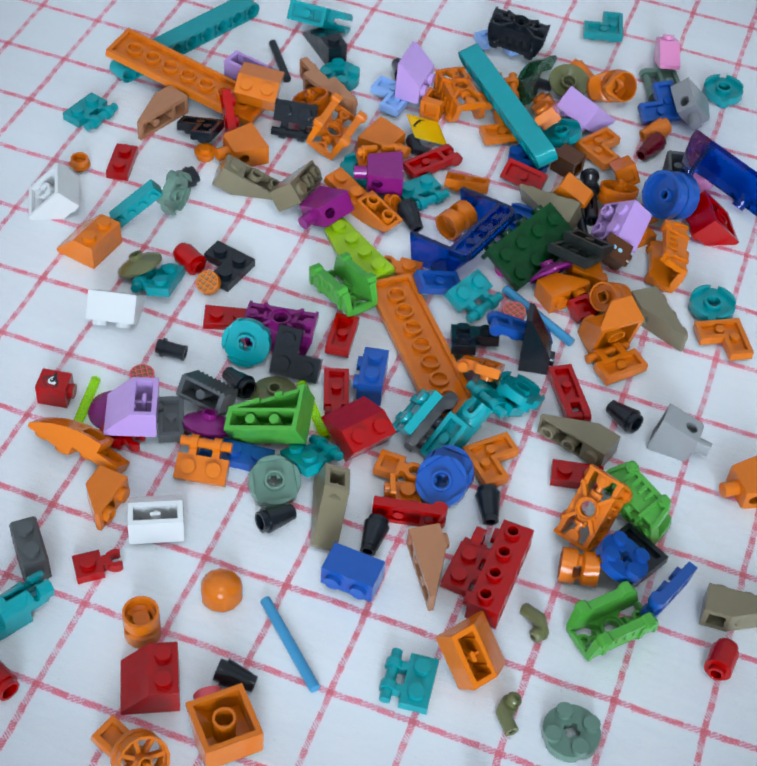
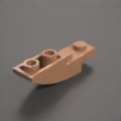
[299,57,358,116]

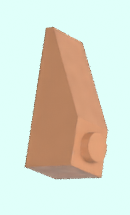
[137,85,188,140]
[406,523,450,611]

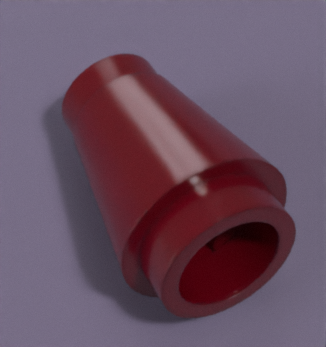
[636,132,666,161]

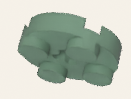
[156,170,192,216]
[248,455,301,507]
[541,702,601,763]

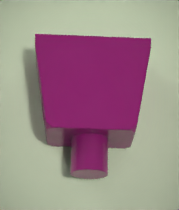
[354,151,403,196]
[298,186,355,229]

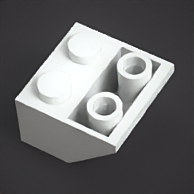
[127,494,185,544]

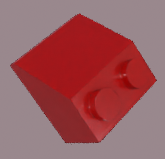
[686,191,739,246]
[321,396,396,462]
[120,642,180,715]

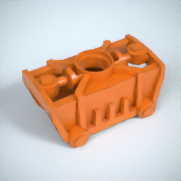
[433,67,486,123]
[306,92,368,160]
[644,219,689,293]
[553,464,633,552]

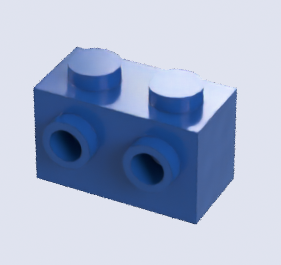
[353,347,389,406]
[321,542,386,602]

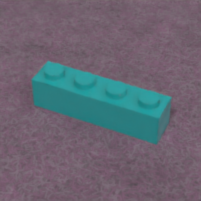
[109,179,163,228]

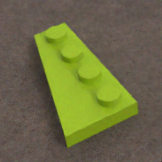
[324,217,395,280]

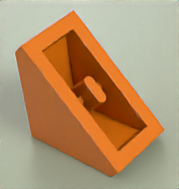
[551,172,594,209]

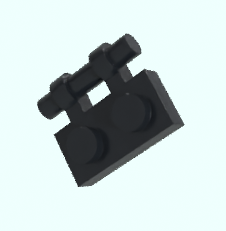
[271,98,319,142]

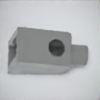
[671,77,710,130]
[646,404,712,461]

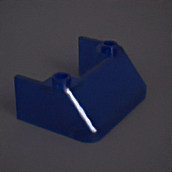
[681,129,757,216]
[410,187,515,271]

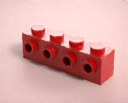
[462,519,534,629]

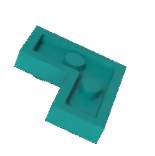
[583,11,623,42]

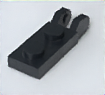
[404,391,458,452]

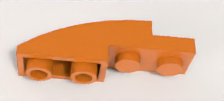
[531,92,562,130]
[324,167,403,232]
[27,417,130,473]

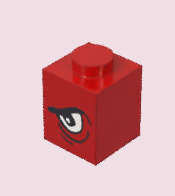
[35,368,77,408]

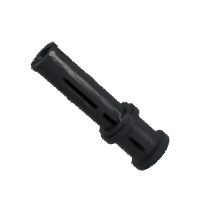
[580,168,600,226]

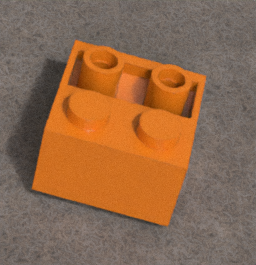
[435,611,506,690]

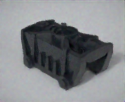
[488,6,551,60]

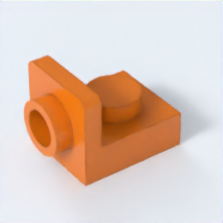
[384,472,421,502]

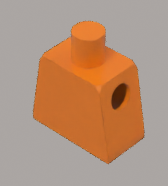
[357,116,411,159]
[214,122,269,166]
[719,456,757,509]

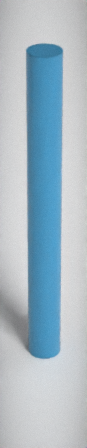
[502,285,575,347]
[260,596,320,692]

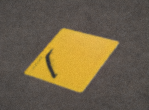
[406,114,447,145]

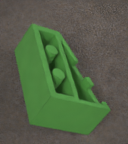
[223,384,315,444]

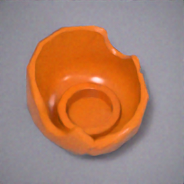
[201,568,243,612]

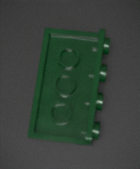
[481,202,573,292]

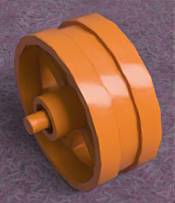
[292,87,331,117]
[597,179,639,205]
[110,728,170,766]

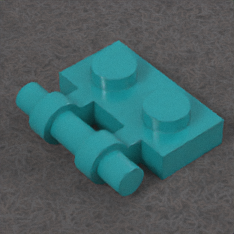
[63,92,118,131]
[399,173,450,211]
[130,263,185,297]
[444,269,503,323]
[466,379,524,418]
[392,389,443,435]
[280,434,344,478]
[379,648,439,715]

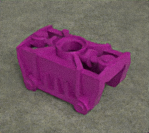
[244,300,319,355]

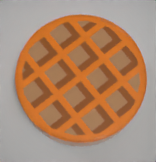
[196,270,221,295]

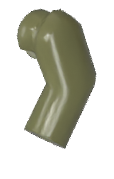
[520,603,549,643]
[496,692,522,736]

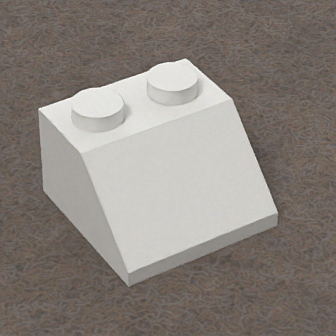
[28,163,80,220]
[85,289,146,328]

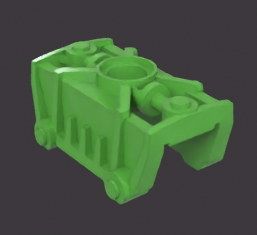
[309,252,378,317]
[603,460,671,544]
[566,581,658,662]

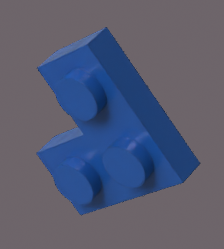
[637,80,682,125]

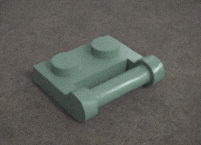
[639,68,680,102]

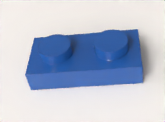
[413,270,460,295]

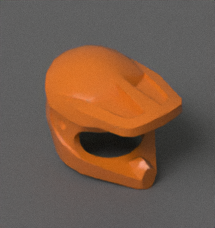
[587,69,637,103]

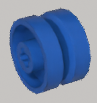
[642,170,700,220]

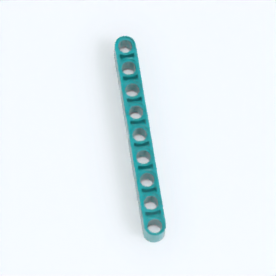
[109,0,259,83]
[458,43,558,169]

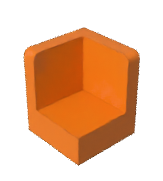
[419,87,444,122]
[609,155,641,185]

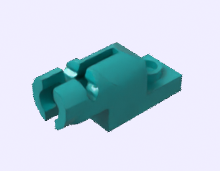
[287,0,353,34]
[419,395,493,457]
[0,570,55,641]

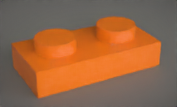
[444,172,490,195]

